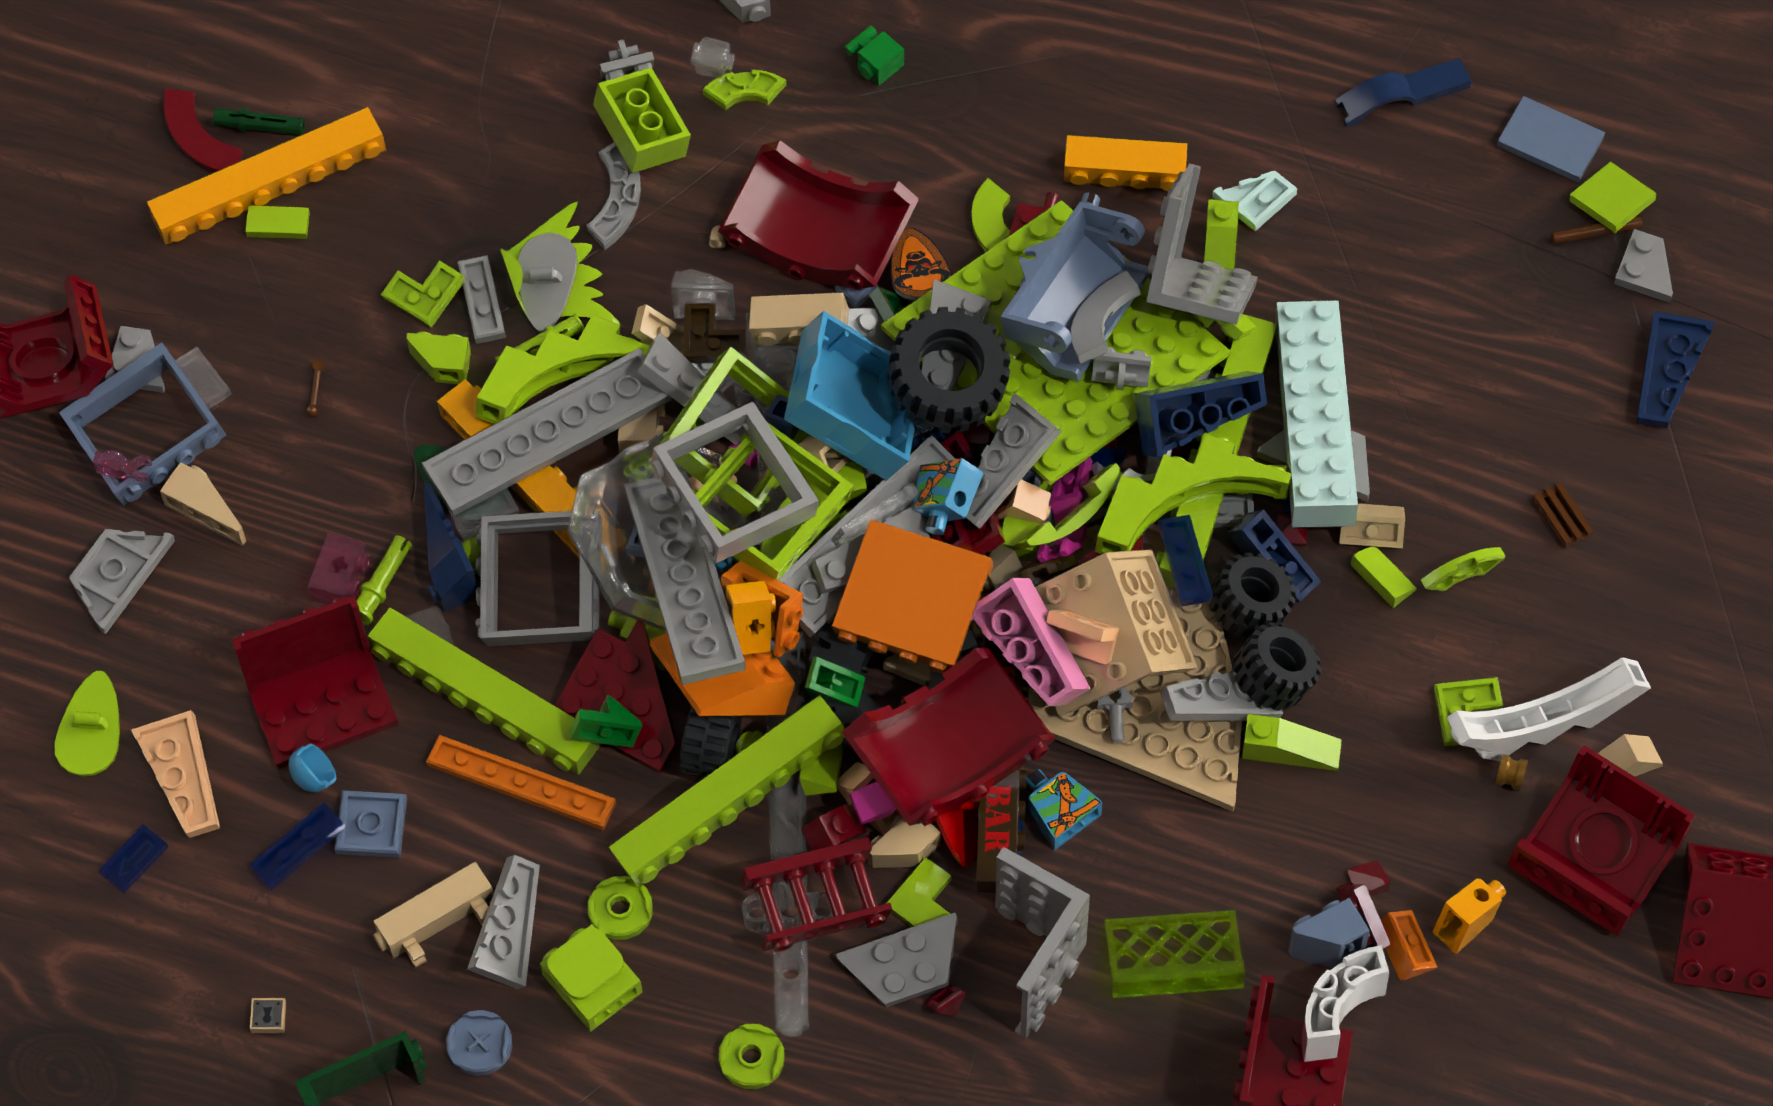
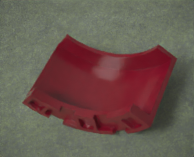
[718,140,919,290]
[842,648,1055,826]

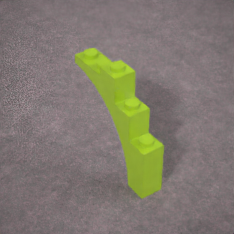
[476,315,650,424]
[1095,434,1292,554]

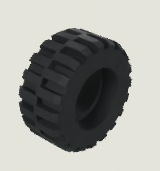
[887,307,1010,433]

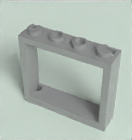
[650,402,819,563]
[476,509,600,646]

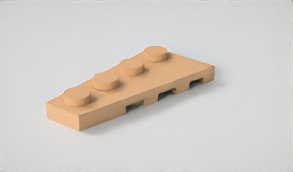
[131,710,220,838]

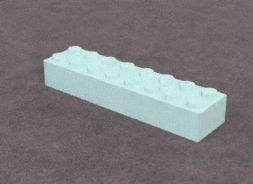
[1275,301,1358,528]

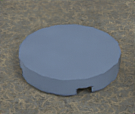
[446,1010,513,1076]

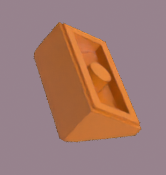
[1380,910,1437,980]

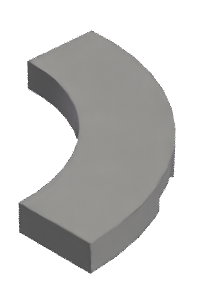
[586,142,641,250]
[1071,271,1141,364]

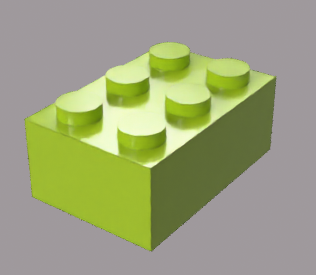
[593,67,691,173]

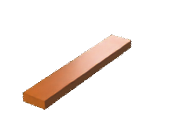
[426,735,616,831]

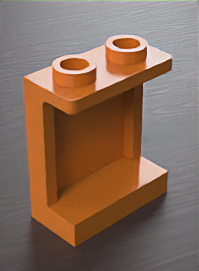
[721,561,803,657]

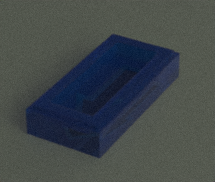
[99,824,168,893]

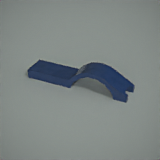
[1335,58,1472,127]

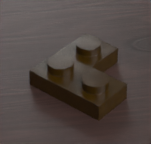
[683,303,746,363]

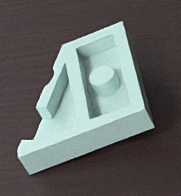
[1213,171,1297,231]

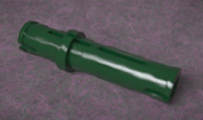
[213,107,305,136]

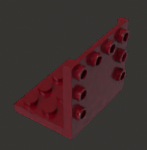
[231,596,399,769]
[1672,842,1773,998]
[1232,975,1354,1106]

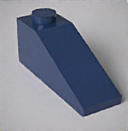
[1227,509,1321,602]

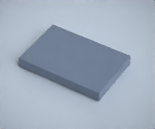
[1497,96,1605,183]

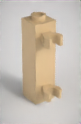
[373,861,494,968]

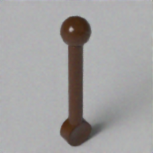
[306,360,325,417]

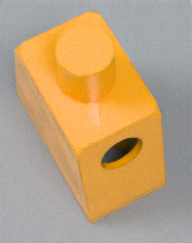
[1432,878,1506,954]

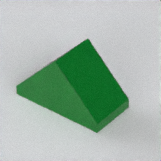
[805,657,865,707]

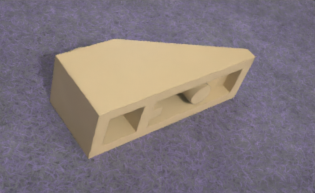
[160,462,246,546]

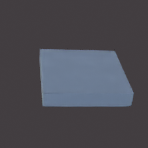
[335,790,408,858]

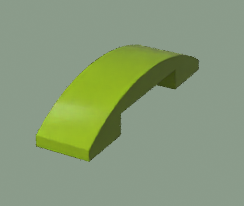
[1015,463,1120,549]

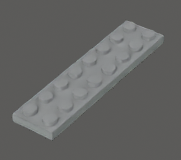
[422,348,671,516]
[779,435,955,638]
[624,471,746,685]

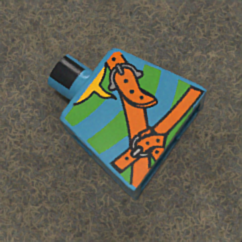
[914,458,983,535]
[1026,769,1102,851]

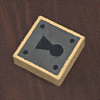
[250,998,286,1033]

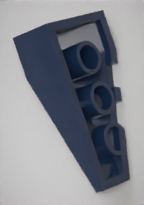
[424,482,477,612]

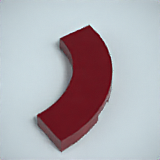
[164,89,244,173]

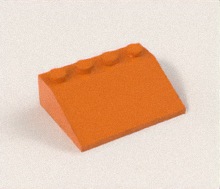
[649,633,795,716]

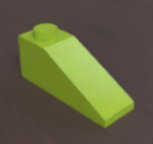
[1242,714,1342,771]

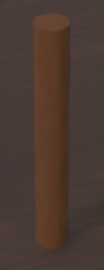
[1551,216,1643,244]

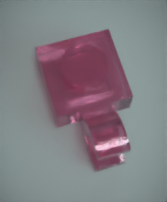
[93,450,152,482]

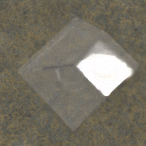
[671,269,736,320]

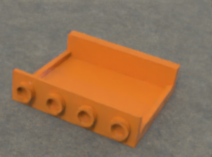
[832,519,994,674]

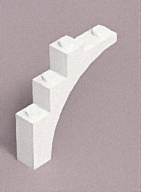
[1447,657,1651,761]

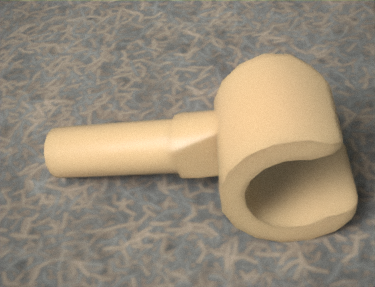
[709,225,727,249]

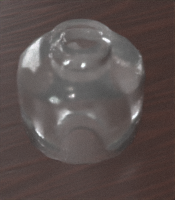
[690,37,736,79]

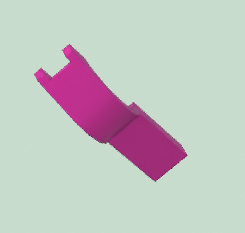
[1037,457,1093,563]

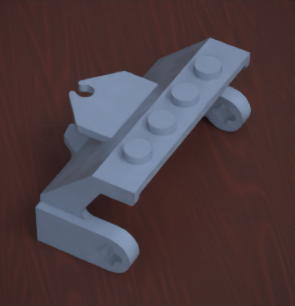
[1000,202,1150,382]

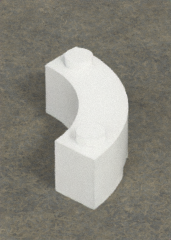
[1302,946,1389,1062]

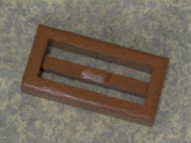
[1533,481,1593,548]

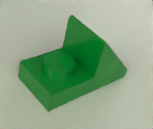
[570,695,642,748]

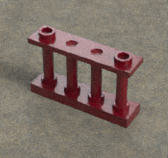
[740,837,893,952]

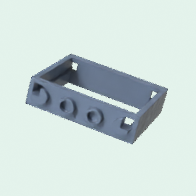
[59,342,226,506]

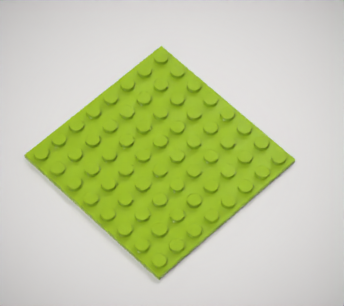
[881,200,1231,485]

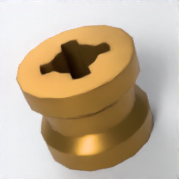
[1495,754,1528,791]

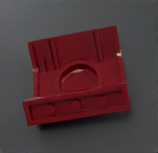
[0,274,114,418]
[1507,745,1696,936]

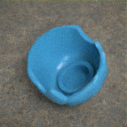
[288,743,337,793]

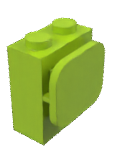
[540,924,643,1032]

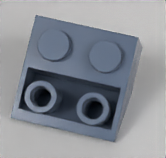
[1288,898,1370,968]

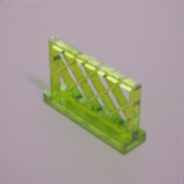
[1105,910,1245,998]

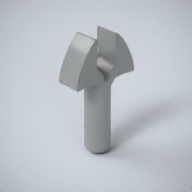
[1098,688,1133,744]

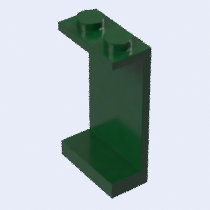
[295,1031,428,1106]

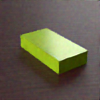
[245,205,310,239]

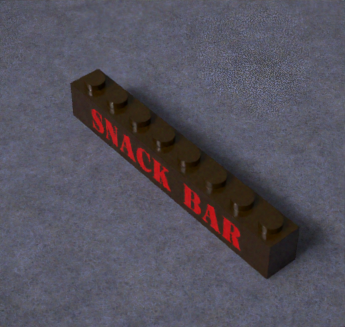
[976,638,1029,892]

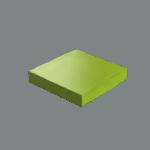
[1569,162,1656,233]

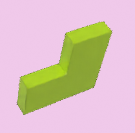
[381,260,466,328]
[1434,677,1503,747]
[886,857,951,928]

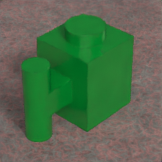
[844,25,904,86]

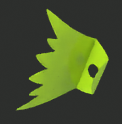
[500,201,620,325]

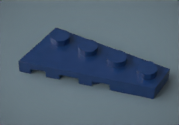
[1636,311,1715,428]

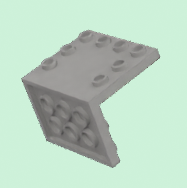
[1146,163,1258,324]
[995,847,1090,1039]

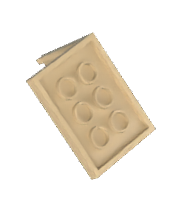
[1035,550,1197,716]

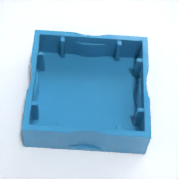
[784,311,914,481]

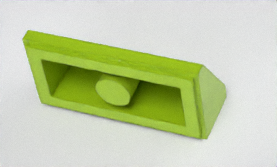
[1351,546,1417,608]
[799,744,844,796]

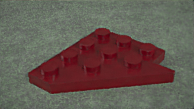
[555,619,678,772]

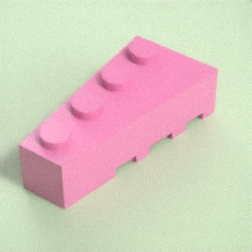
[972,578,1091,706]

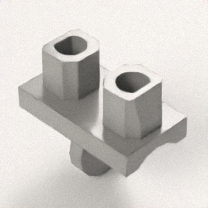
[600,39,654,81]
[1091,347,1151,390]

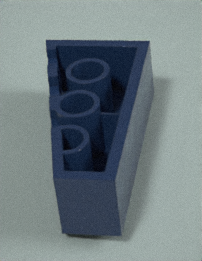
[1134,371,1267,458]

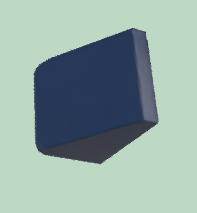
[763,394,800,440]

